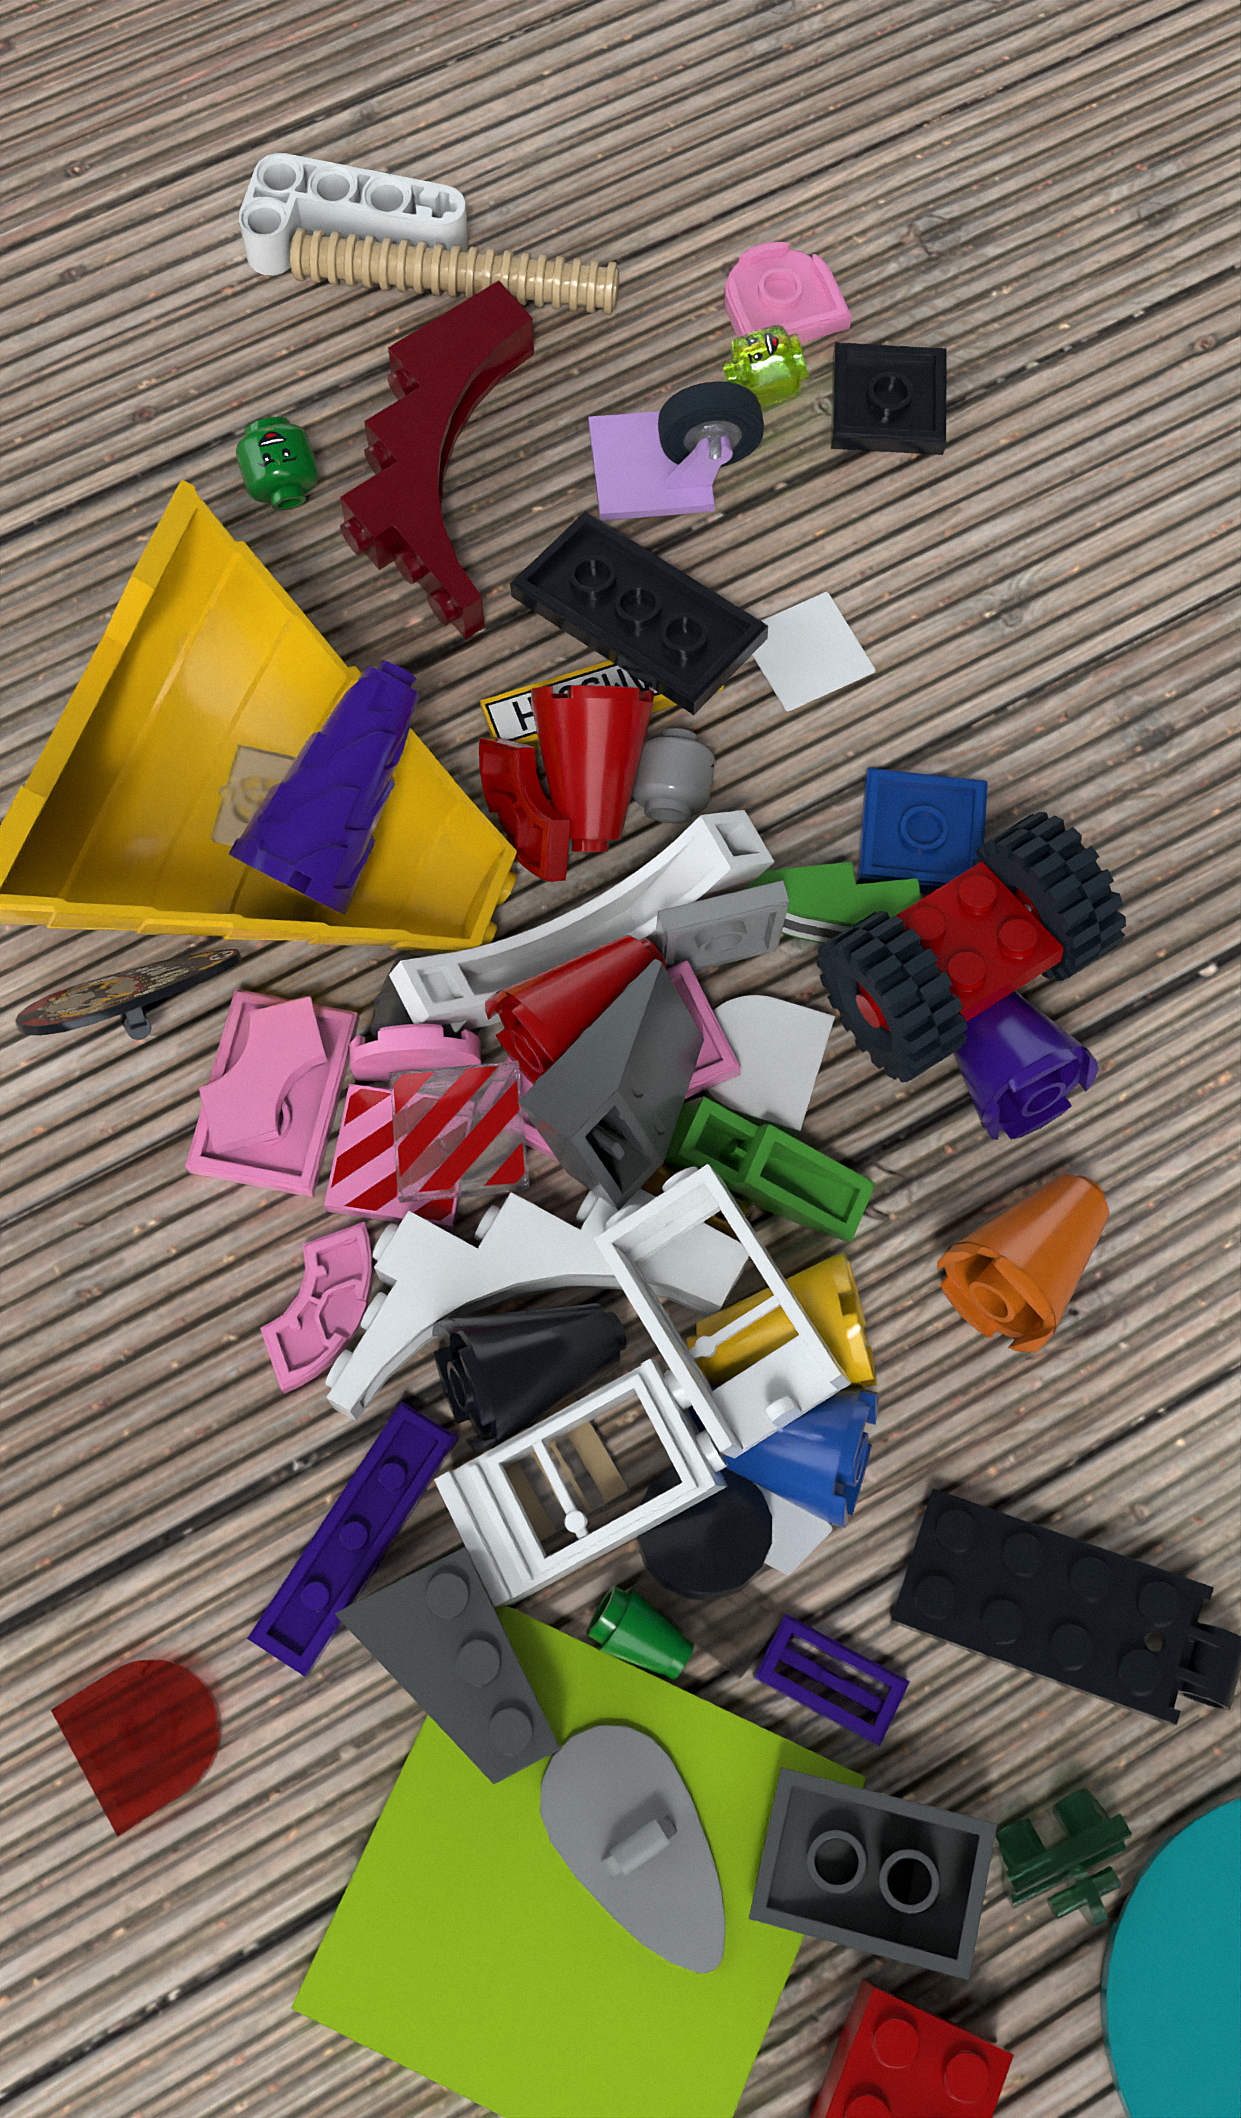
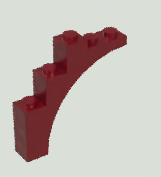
[340,281,534,640]

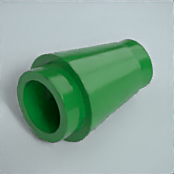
[586,1585,694,1680]

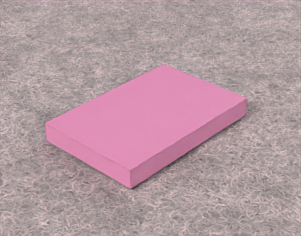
[185,989,360,1198]

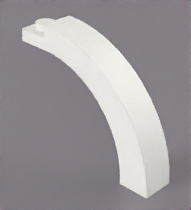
[389,810,774,1034]

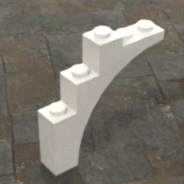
[325,1189,750,1422]

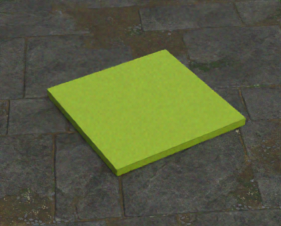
[291,1597,867,2118]

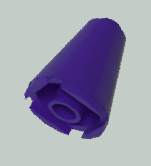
[953,991,1099,1140]

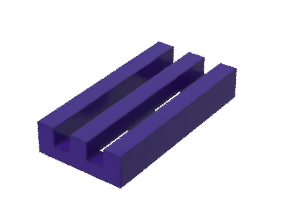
[753,1613,910,1746]

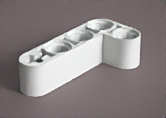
[239,153,468,276]

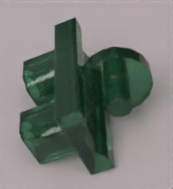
[995,1788,1132,1927]

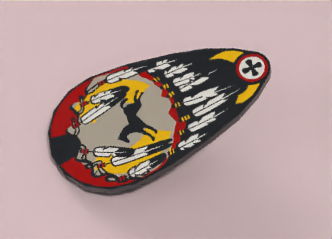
[15,949,241,1040]

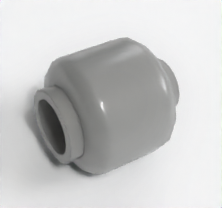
[632,728,715,824]

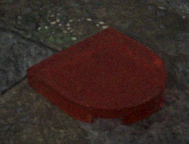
[51,1659,222,1837]

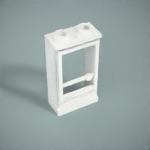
[593,1164,851,1459]
[434,1359,728,1607]

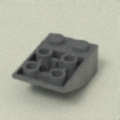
[518,959,704,1210]

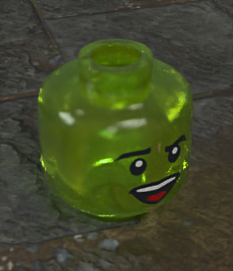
[722,325,809,408]

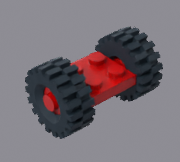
[817,812,1126,1082]

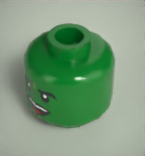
[236,417,319,511]

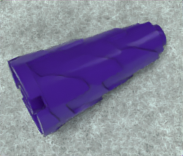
[229,660,420,915]

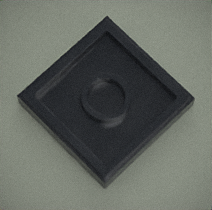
[831,342,947,455]

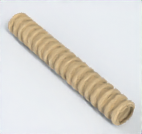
[290,228,619,315]

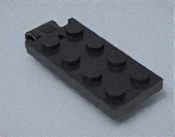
[890,1489,1241,1726]

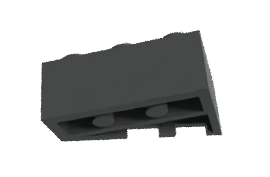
[334,1547,560,1784]

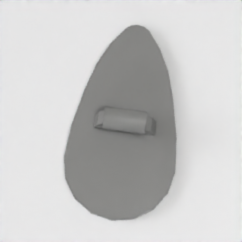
[540,1725,725,1973]

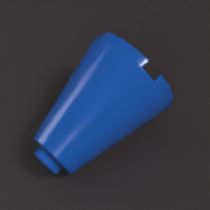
[688,1385,879,1528]

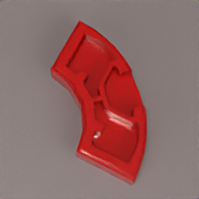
[479,737,570,882]

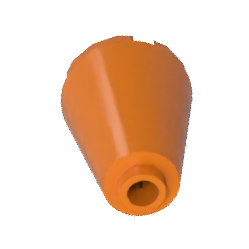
[937,1174,1110,1352]

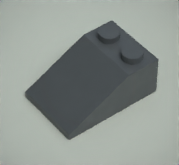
[749,1768,997,1980]

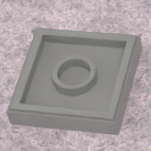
[655,880,789,972]

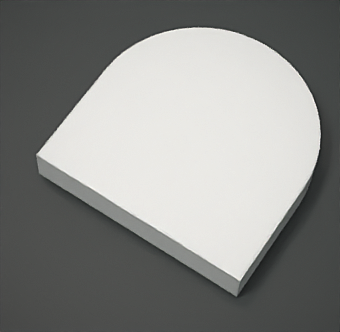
[704,995,835,1137]

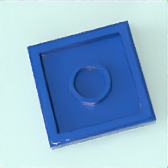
[856,768,988,894]

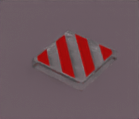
[389,1061,530,1203]

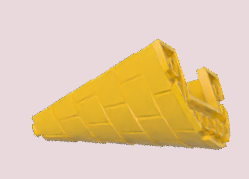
[0,479,517,953]

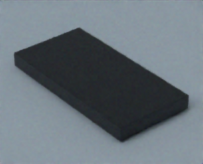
[510,511,768,715]

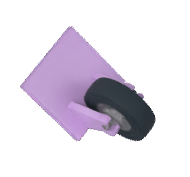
[588,381,764,521]

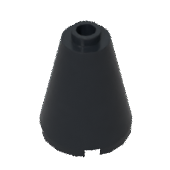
[432,1303,627,1453]

